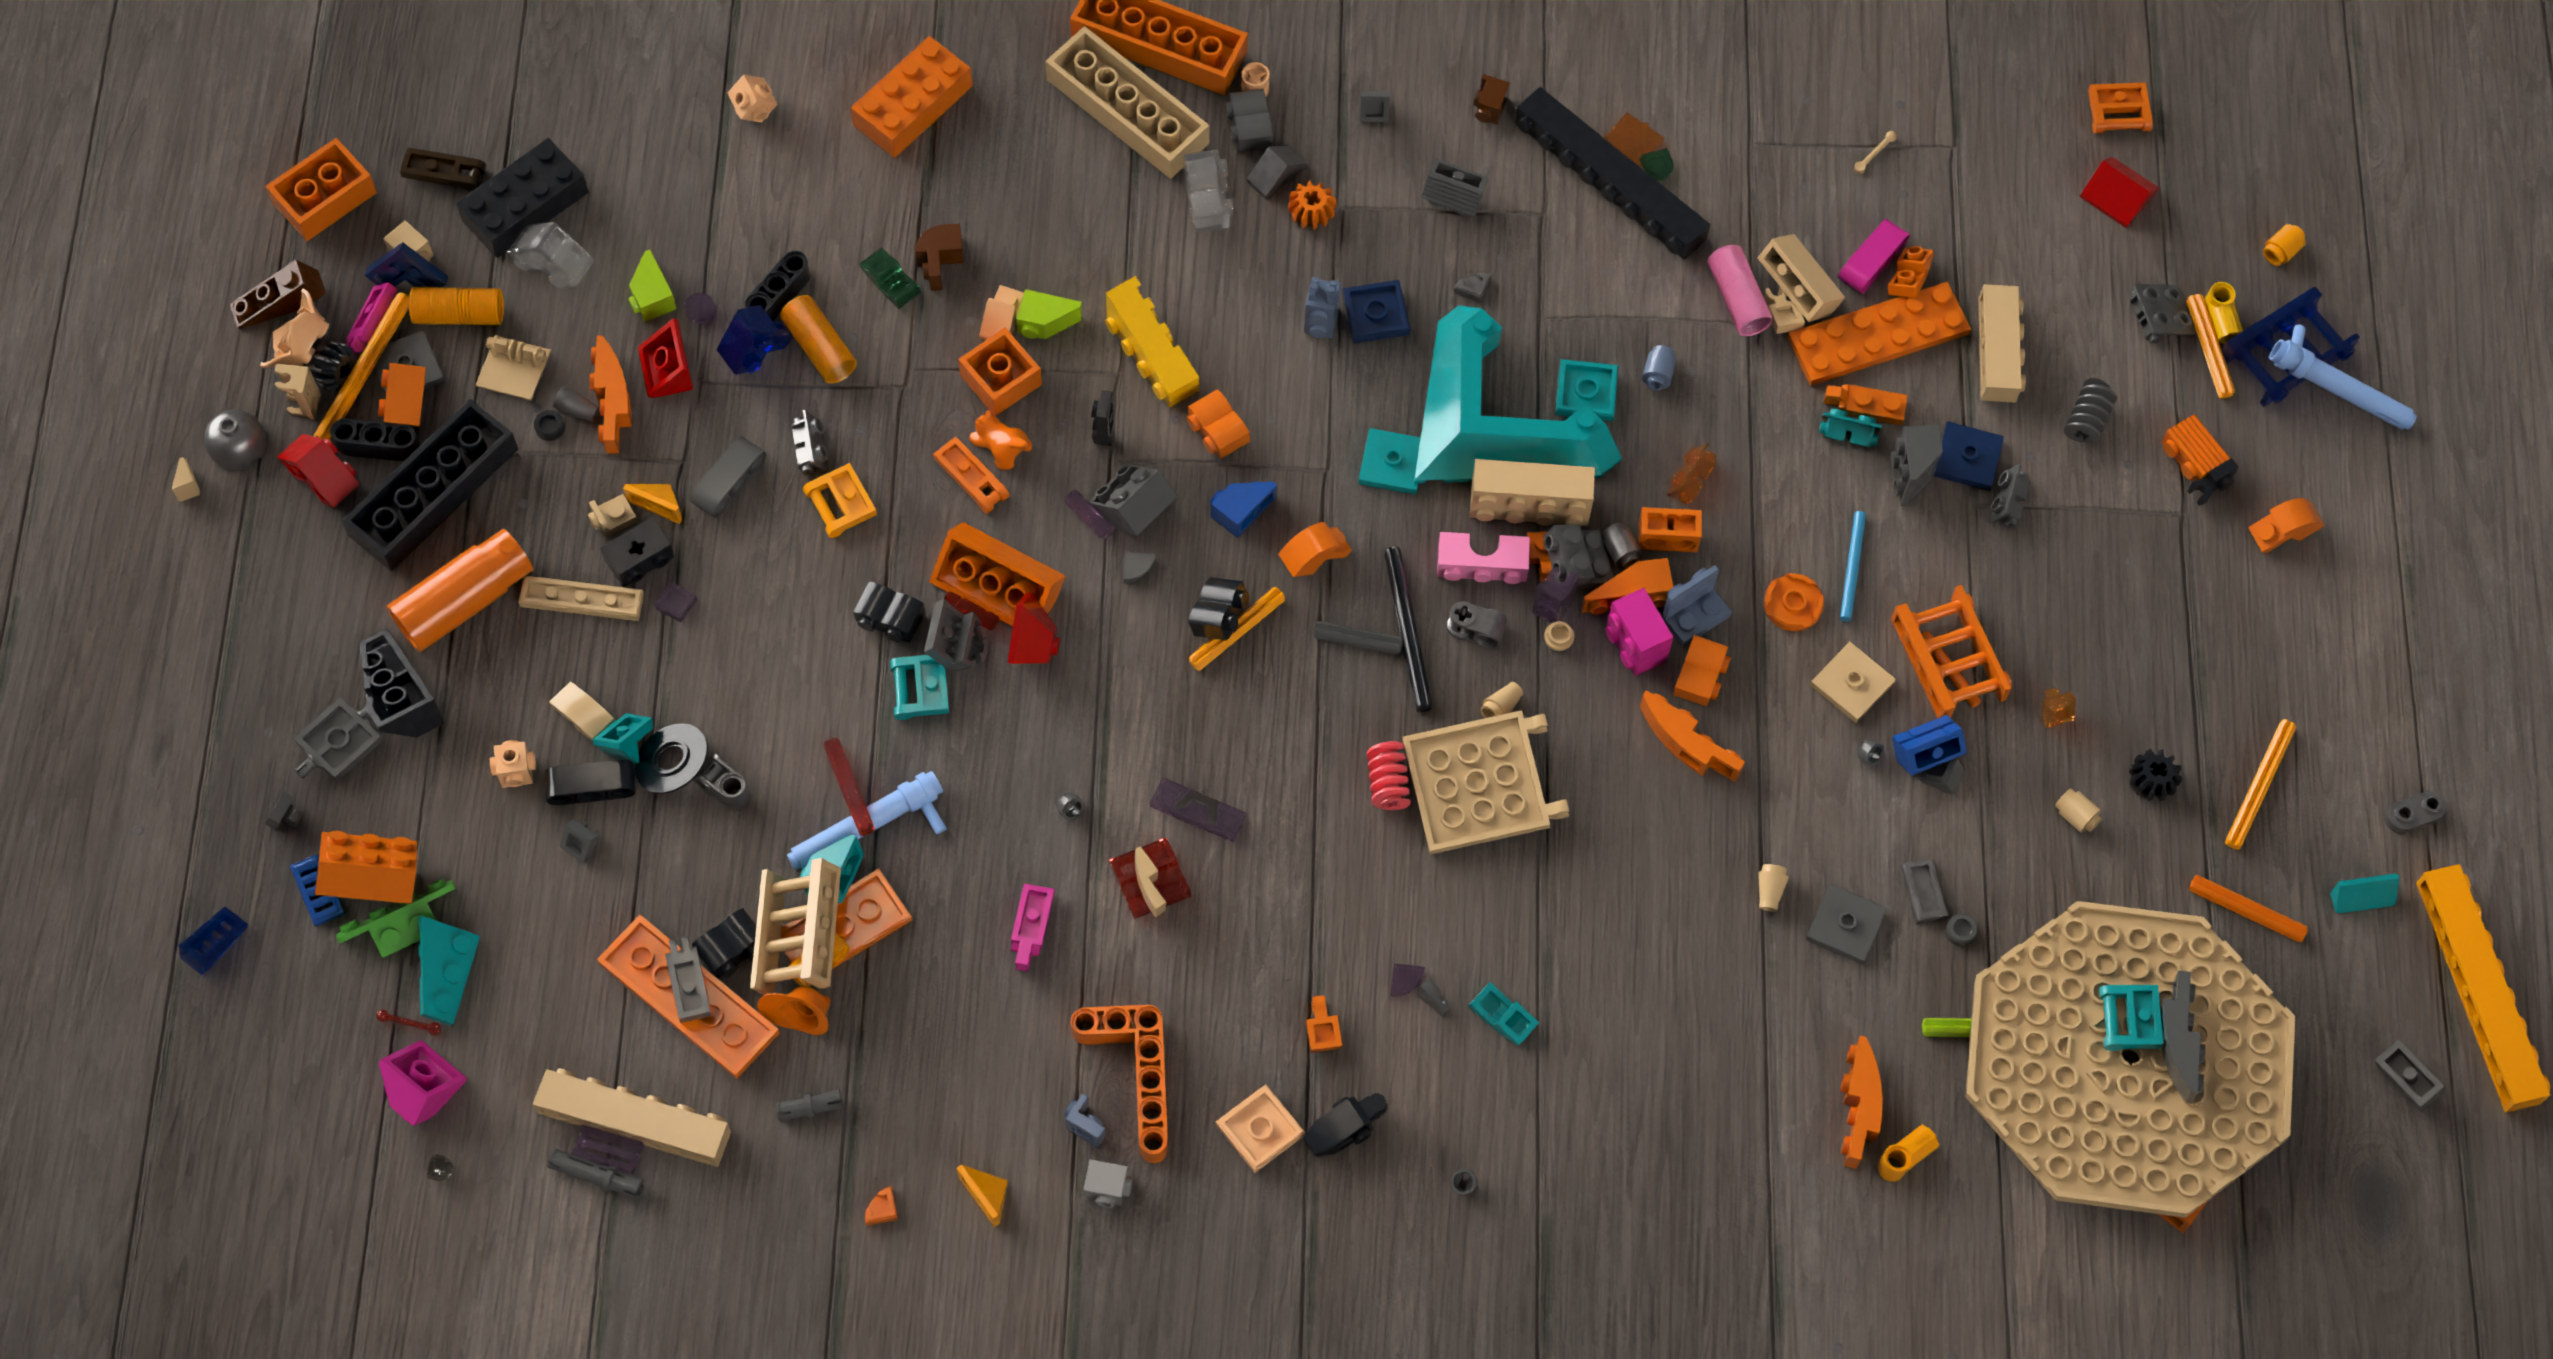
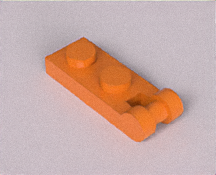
[933,436,1010,514]

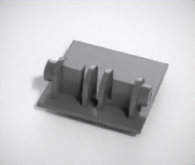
[2130,284,2197,344]

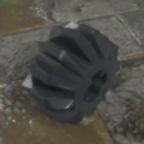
[309,341,357,392]
[2129,749,2182,802]

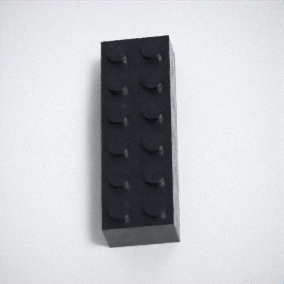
[342,399,519,572]

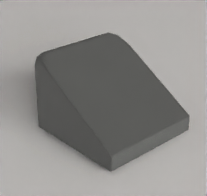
[1919,758,1964,794]

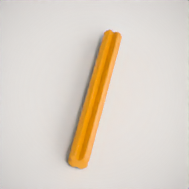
[2225,719,2297,850]

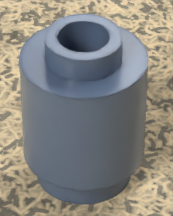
[1642,345,1677,390]

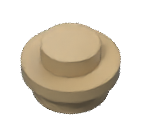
[1544,621,1574,651]

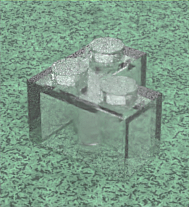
[1184,149,1234,233]
[507,222,595,288]

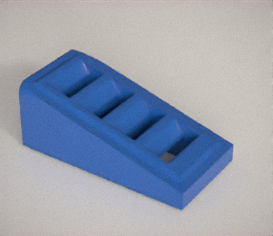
[290,854,345,927]

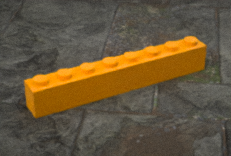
[2416,864,2550,1113]

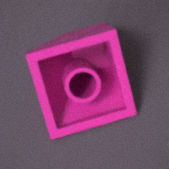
[379,1040,467,1126]

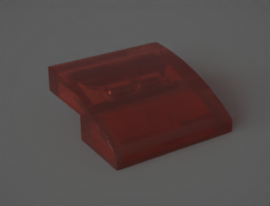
[1109,838,1192,919]

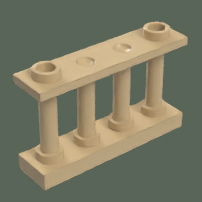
[750,858,841,995]

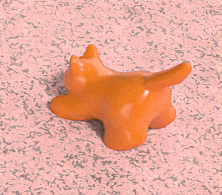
[969,410,1033,470]

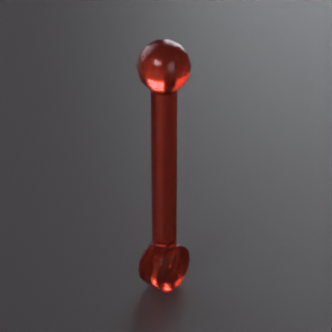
[376,1010,441,1036]

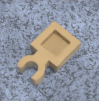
[1764,287,1805,334]

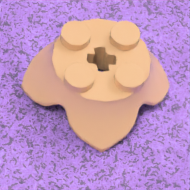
[260,289,329,368]

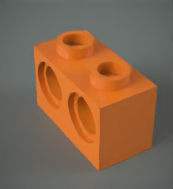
[1638,507,1702,553]

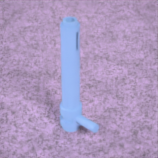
[2269,325,2417,430]
[787,771,947,871]

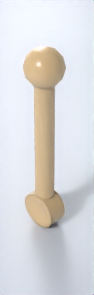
[1854,131,1897,174]

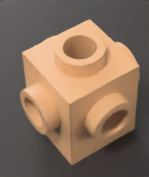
[728,75,778,122]
[490,740,536,788]

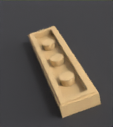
[518,576,644,621]

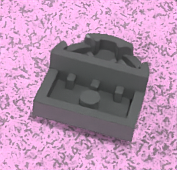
[924,599,989,671]

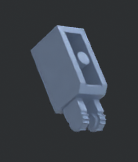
[1304,277,1341,339]

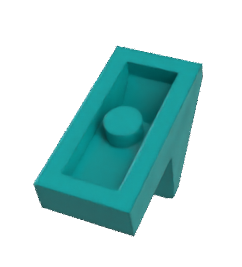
[593,713,653,763]

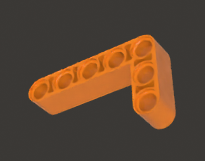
[1071,1005,1168,1163]

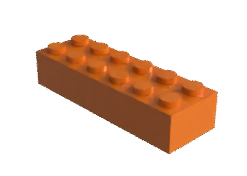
[1070,0,1248,96]

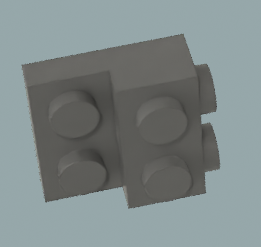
[1543,525,1613,589]

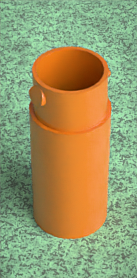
[386,528,534,653]

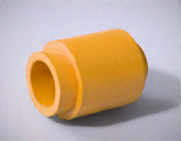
[2263,224,2306,266]

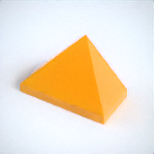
[623,484,682,524]
[956,1165,1008,1228]

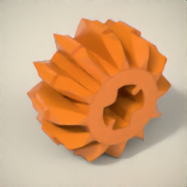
[1288,180,1337,231]

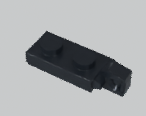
[1091,390,1115,446]

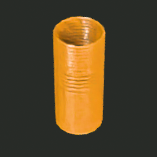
[409,287,504,326]
[780,295,857,384]

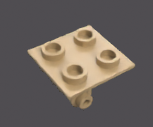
[475,335,551,401]

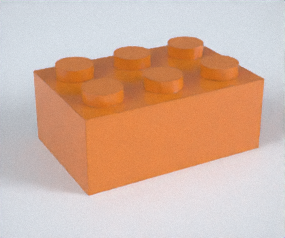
[265,137,377,242]
[315,831,418,904]

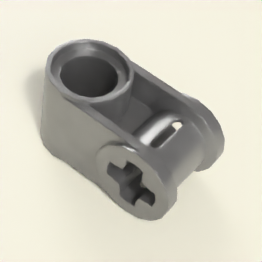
[1447,601,1507,649]
[693,753,750,810]

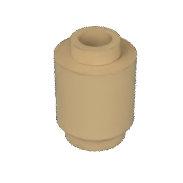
[2055,788,2102,833]

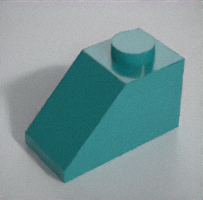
[800,835,865,903]

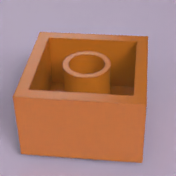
[958,327,1042,417]

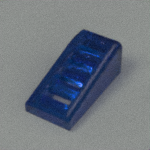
[178,906,248,975]

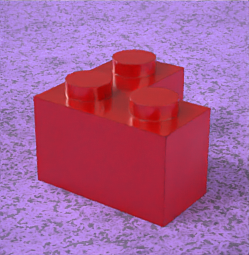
[277,434,360,508]

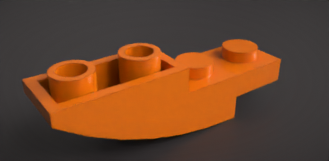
[589,336,632,454]
[1640,690,1745,782]
[1840,1035,1883,1169]

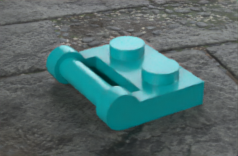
[890,655,949,720]
[2099,985,2164,1051]

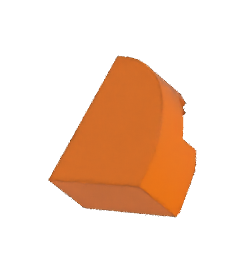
[865,1186,898,1226]

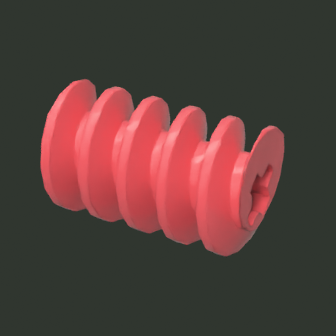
[1367,741,1411,810]

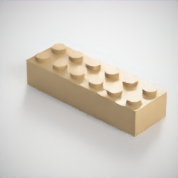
[1045,26,1209,179]

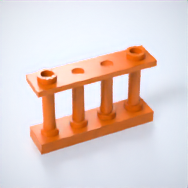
[1891,585,2012,718]

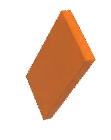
[781,868,912,969]

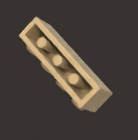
[1978,284,2026,403]

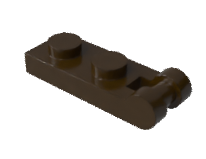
[399,147,487,192]

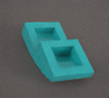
[1468,982,1539,1046]

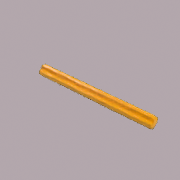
[313,292,409,442]

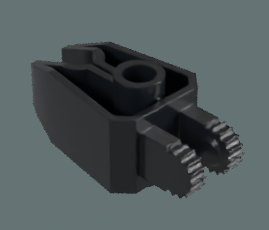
[1304,1092,1388,1157]

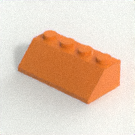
[929,522,1066,626]

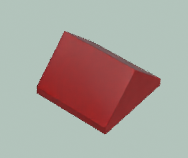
[2080,157,2159,229]
[638,318,694,398]

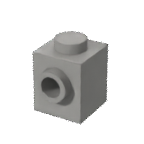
[1083,1159,1133,1208]

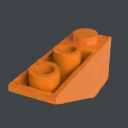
[1582,558,1673,614]

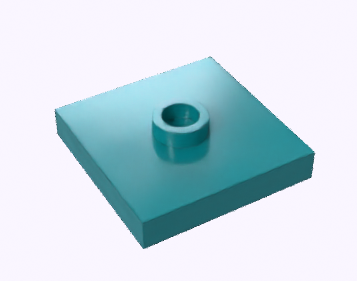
[1555,359,1619,421]
[1358,428,1421,495]

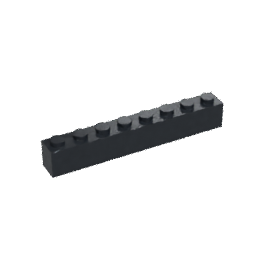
[1515,87,1711,260]

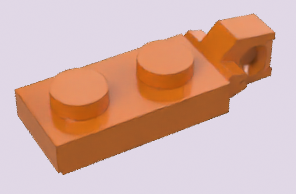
[1824,385,1908,425]

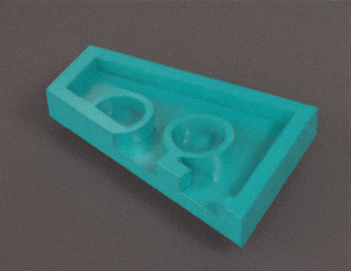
[418,915,480,1026]

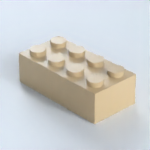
[1470,459,1595,527]

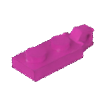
[1011,883,1055,972]

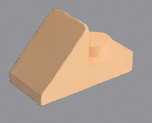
[979,285,1024,340]

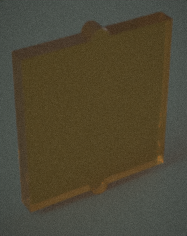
[1604,113,1664,167]

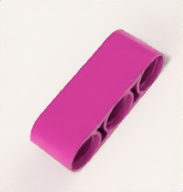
[1838,218,1910,294]

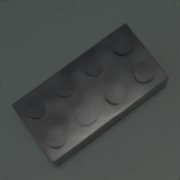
[456,137,589,258]

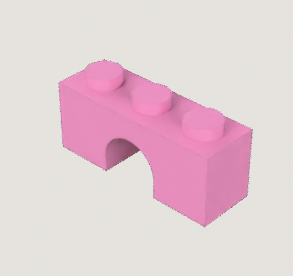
[1437,532,1530,584]

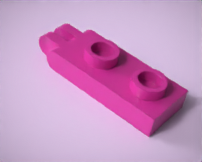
[346,283,398,354]

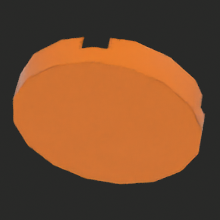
[1763,573,1824,632]

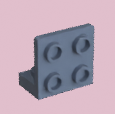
[1662,565,1732,647]

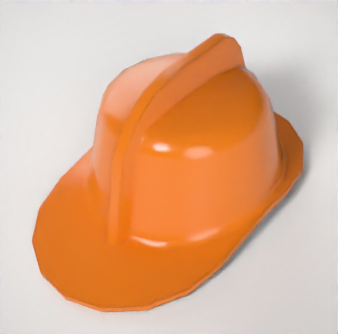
[757,986,831,1035]

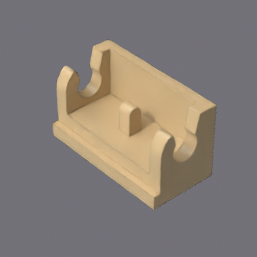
[275,364,321,421]

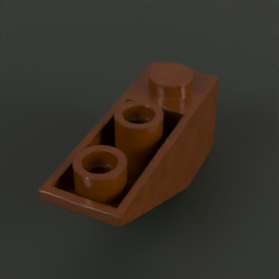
[230,260,326,329]

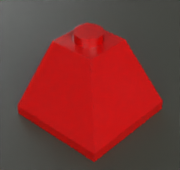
[1007,592,1061,664]

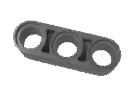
[690,437,767,518]

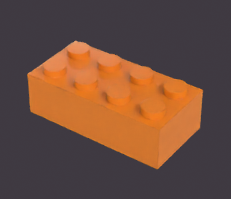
[851,36,973,158]

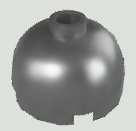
[204,409,267,471]

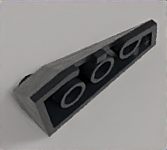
[359,628,444,738]

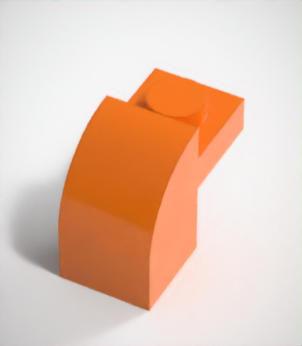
[2248,498,2325,554]
[1278,522,1352,577]

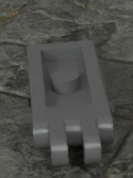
[665,936,712,1023]

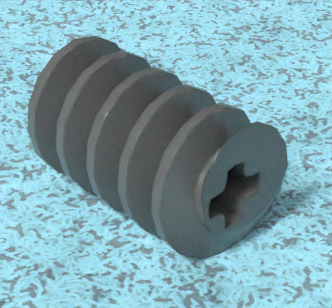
[2064,378,2118,442]

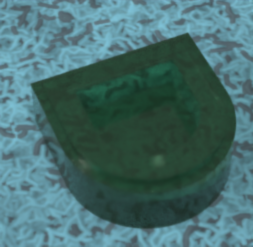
[1639,148,1674,181]

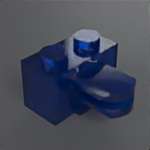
[716,305,792,375]

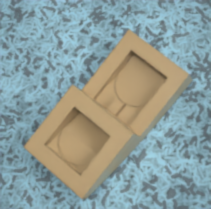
[549,681,616,741]
[1135,846,1166,918]

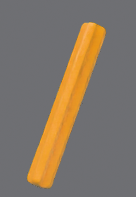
[2186,294,2235,399]
[1189,587,1285,671]

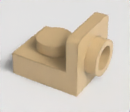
[587,494,638,538]

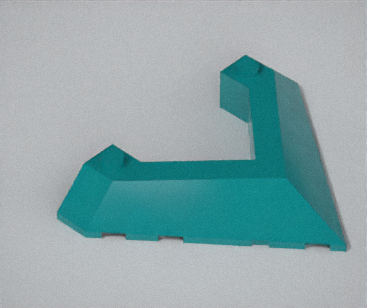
[1414,305,1622,484]

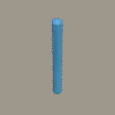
[1840,511,1866,622]

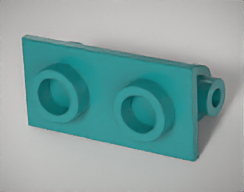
[1818,408,1882,448]

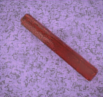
[824,738,875,836]

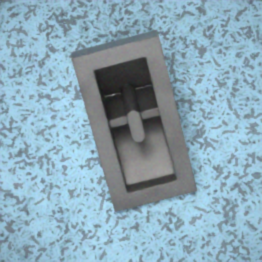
[1247,146,1308,199]

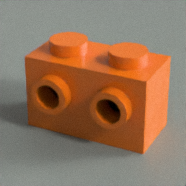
[378,363,426,428]

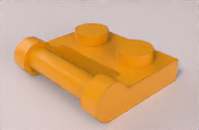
[802,463,877,538]

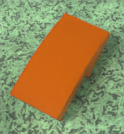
[1888,246,1934,298]

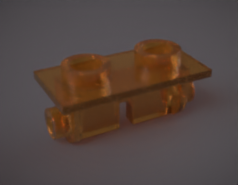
[1666,443,1717,504]

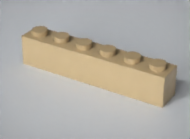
[533,1069,731,1167]

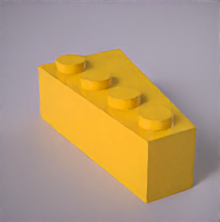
[1105,276,1199,408]

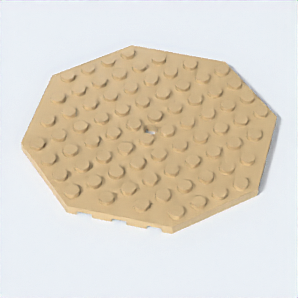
[1965,901,2295,1218]

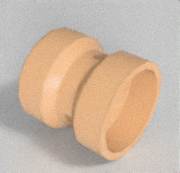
[1241,62,1269,97]

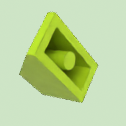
[628,249,677,322]
[1016,289,1083,339]

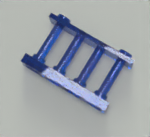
[2222,286,2360,407]

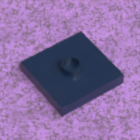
[1342,280,1410,343]
[1934,421,2004,491]

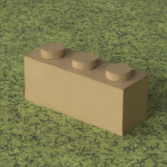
[1758,234,1845,322]

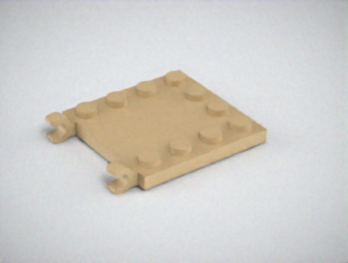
[1402,710,1569,855]

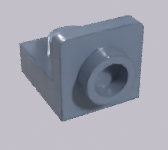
[1064,1094,1105,1148]

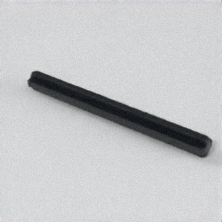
[1384,546,1432,712]

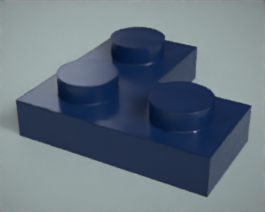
[364,242,448,288]

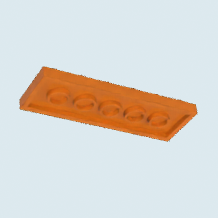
[1787,281,1971,386]
[596,915,780,1079]

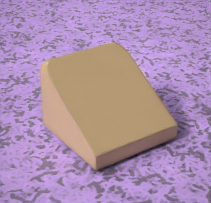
[172,457,201,502]

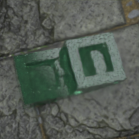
[859,248,921,309]

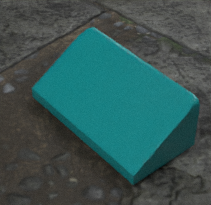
[2330,873,2400,914]

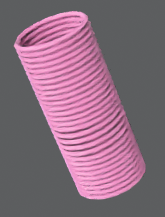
[1707,245,1773,336]

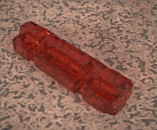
[944,591,999,630]

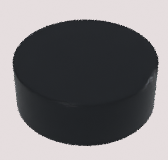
[534,410,565,441]

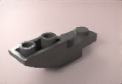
[2160,971,2206,1104]

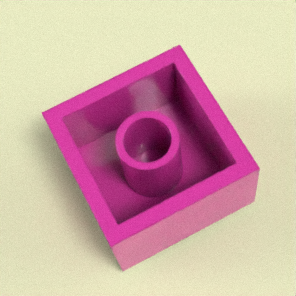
[1605,588,1673,676]

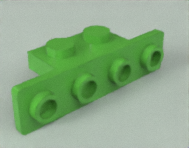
[336,878,456,958]

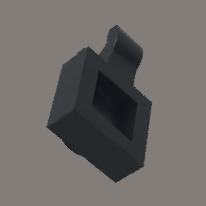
[2187,458,2239,505]

